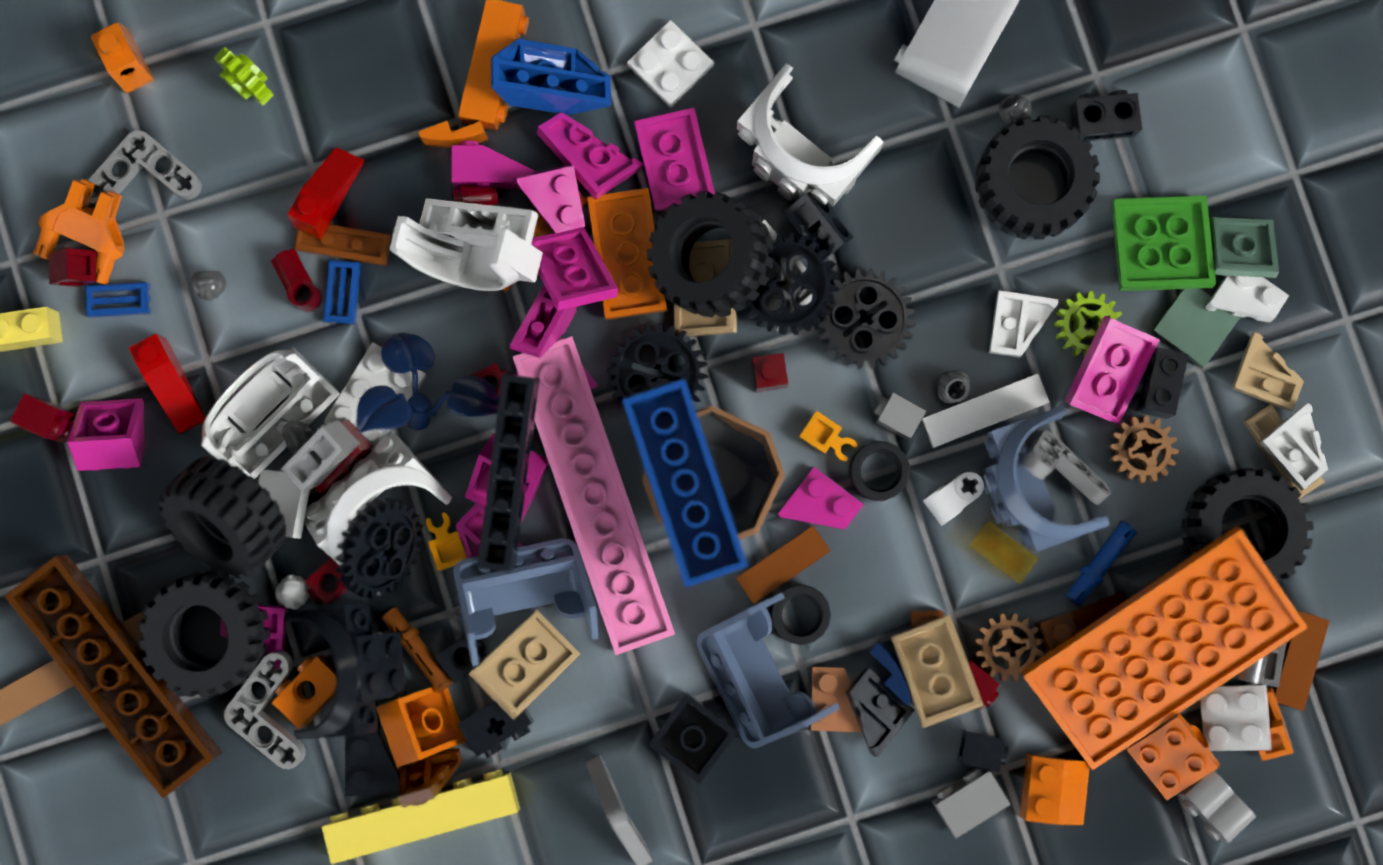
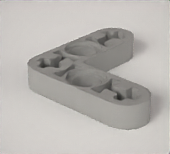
[88,130,202,206]
[1022,430,1111,505]
[224,650,306,769]
[585,755,653,865]

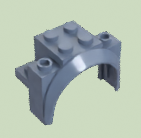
[981,405,1110,553]

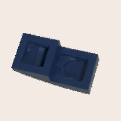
[870,640,912,706]

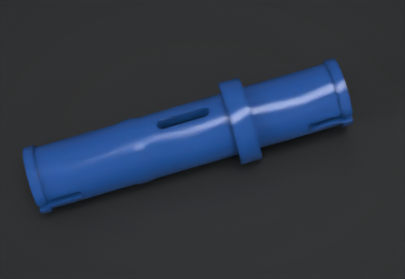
[1064,520,1138,607]

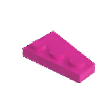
[537,112,644,200]

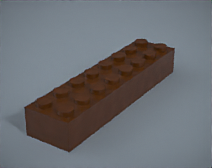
[5,555,222,798]

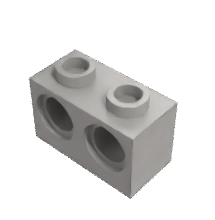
[281,420,360,492]

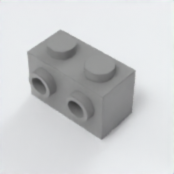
[932,767,1011,838]

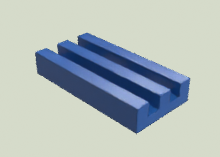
[323,260,361,325]
[85,282,151,318]

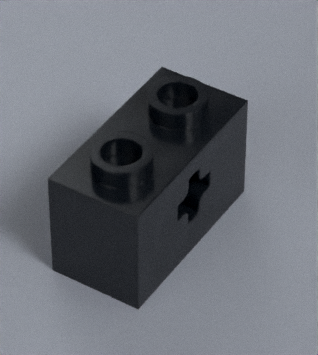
[457,701,534,758]

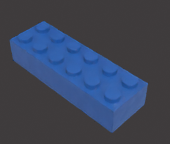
[623,379,748,588]

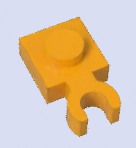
[799,411,858,462]
[426,512,467,571]

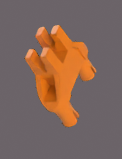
[33,179,125,284]

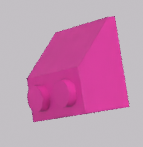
[68,398,145,471]
[465,433,549,523]

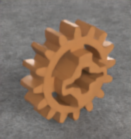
[1108,415,1179,484]
[974,613,1044,682]

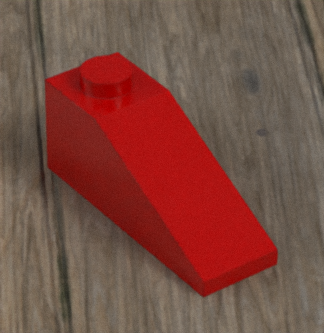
[287,147,364,240]
[129,333,206,434]

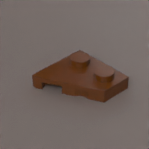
[399,748,463,808]

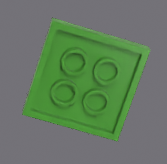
[1111,196,1216,291]

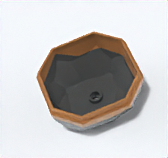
[642,405,785,540]

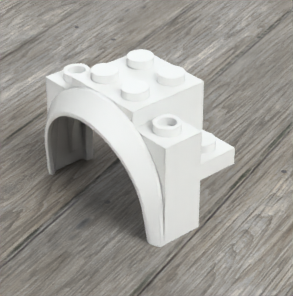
[737,63,884,207]
[390,198,543,291]

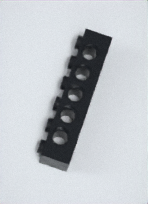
[478,374,540,572]

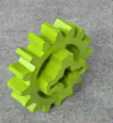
[213,47,274,106]
[1054,291,1122,358]

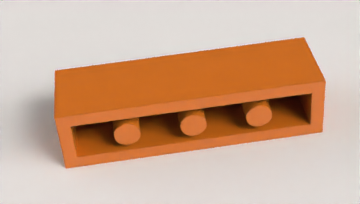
[458,0,529,131]

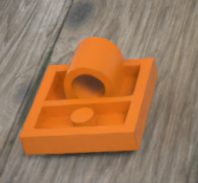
[1127,713,1220,800]

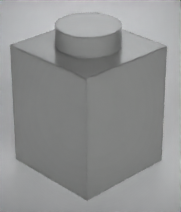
[874,393,926,441]

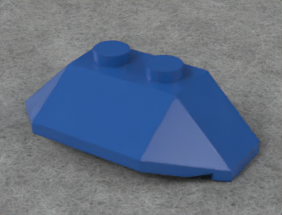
[491,39,611,115]

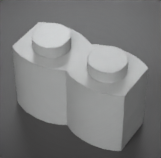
[1179,771,1256,843]

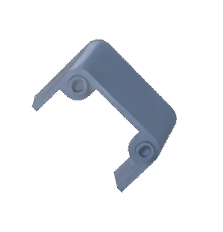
[453,538,599,666]
[697,593,840,748]

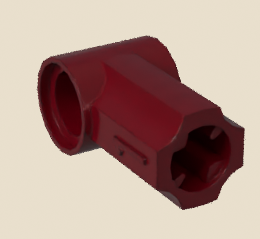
[271,248,322,312]

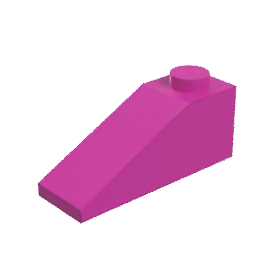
[452,141,536,189]
[510,285,576,358]

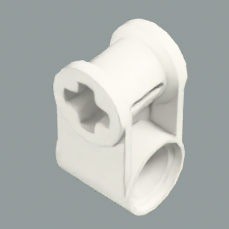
[923,472,984,526]

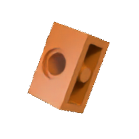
[272,655,337,729]

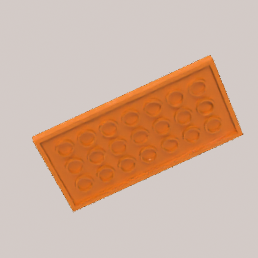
[1021,526,1308,770]

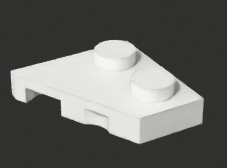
[1205,276,1289,323]
[989,290,1059,358]
[1259,403,1328,490]

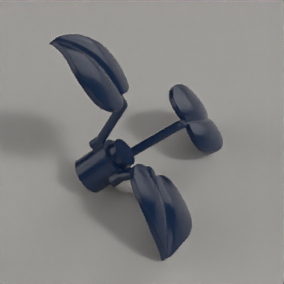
[356,333,499,434]

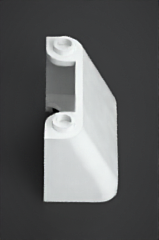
[894,0,1020,108]

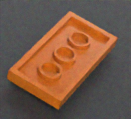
[587,188,667,320]

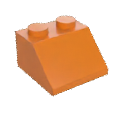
[376,686,467,767]
[1019,753,1090,825]

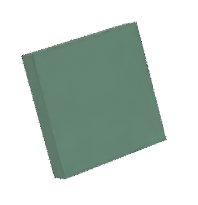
[1209,217,1279,278]
[1151,288,1240,368]

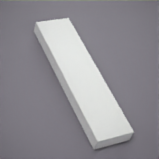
[921,374,1050,448]

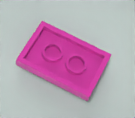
[634,107,715,212]
[531,227,618,311]
[1064,315,1160,425]

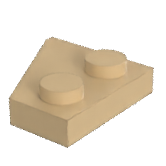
[1231,332,1304,411]

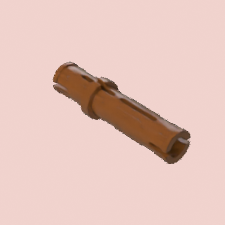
[381,607,453,693]

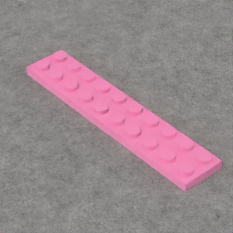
[513,336,675,655]

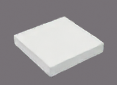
[258,469,310,539]

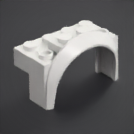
[202,347,340,478]
[304,432,453,565]

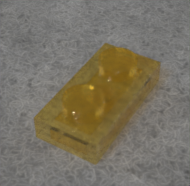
[968,521,1039,584]

